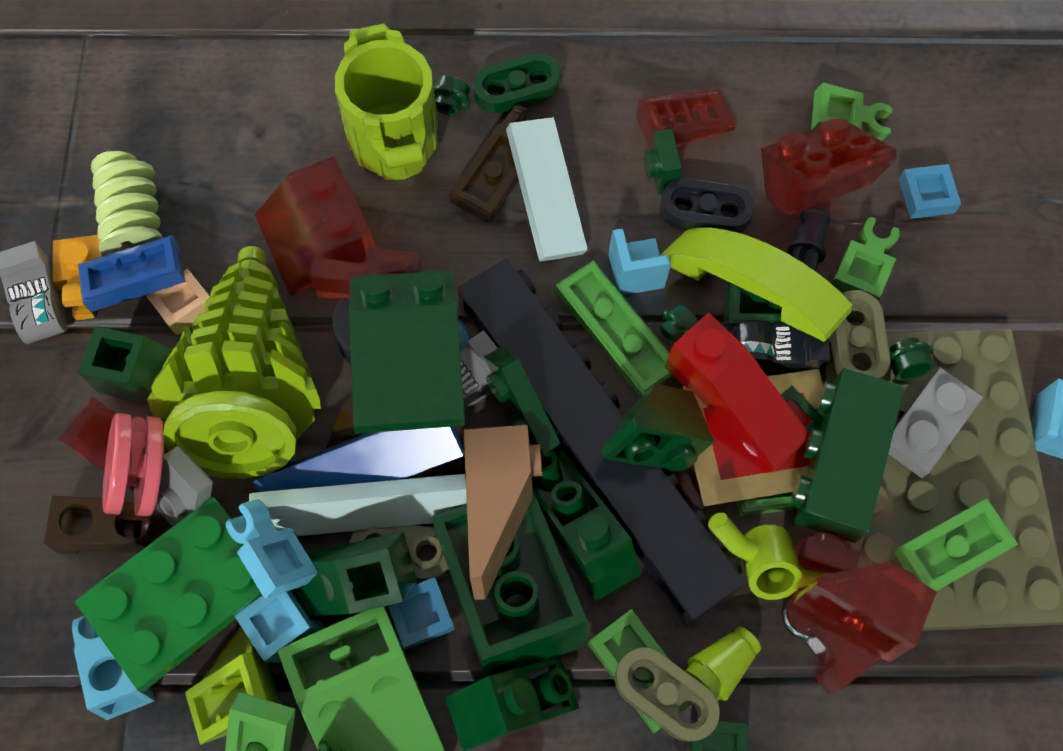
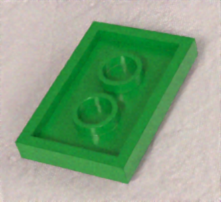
[74,496,262,692]

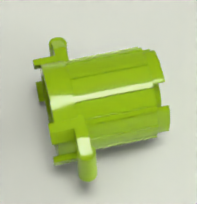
[335,23,438,180]

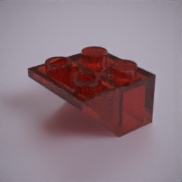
[761,118,897,215]

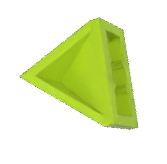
[185,626,281,745]

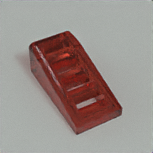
[636,89,736,149]

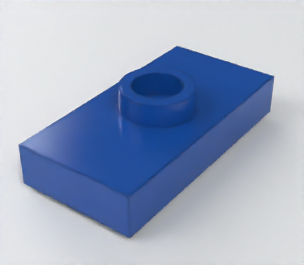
[78,235,186,312]

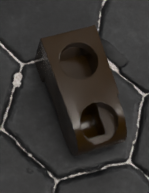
[44,496,156,554]

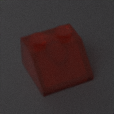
[254,156,378,295]

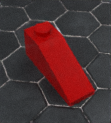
[665,313,809,472]

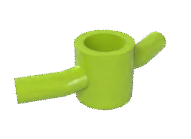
[708,513,843,600]

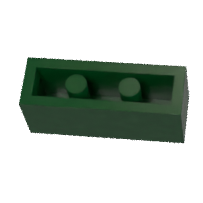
[790,368,905,544]

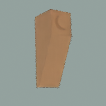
[464,425,542,600]

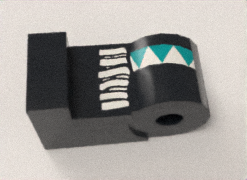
[731,321,830,375]

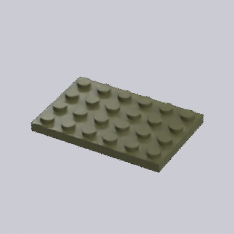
[820,329,1063,633]

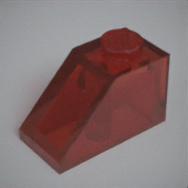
[794,562,937,662]

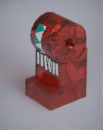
[782,585,882,695]

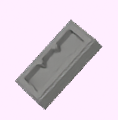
[156,446,213,526]

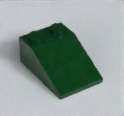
[349,270,465,434]
[431,491,588,678]

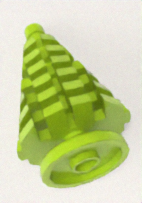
[147,246,321,479]

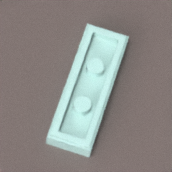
[506,117,588,262]

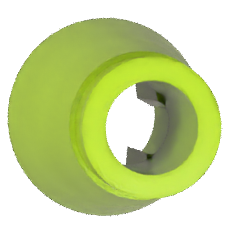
[685,626,761,702]

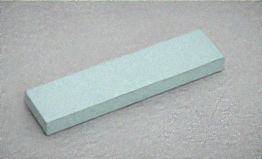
[249,474,467,536]

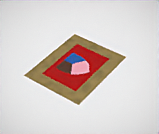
[683,369,824,506]

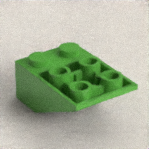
[277,606,445,751]

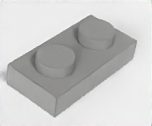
[888,367,983,478]

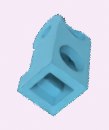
[72,616,155,720]

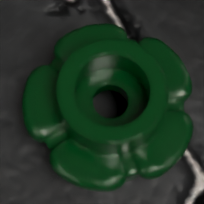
[434,76,470,116]
[659,304,699,346]
[888,337,935,381]

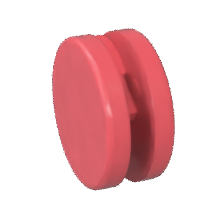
[102,413,164,516]

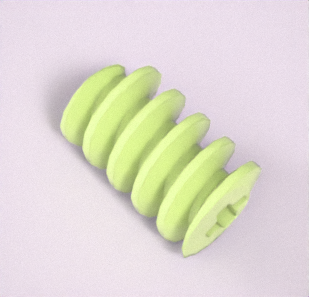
[91,151,162,256]

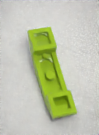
[660,227,853,342]

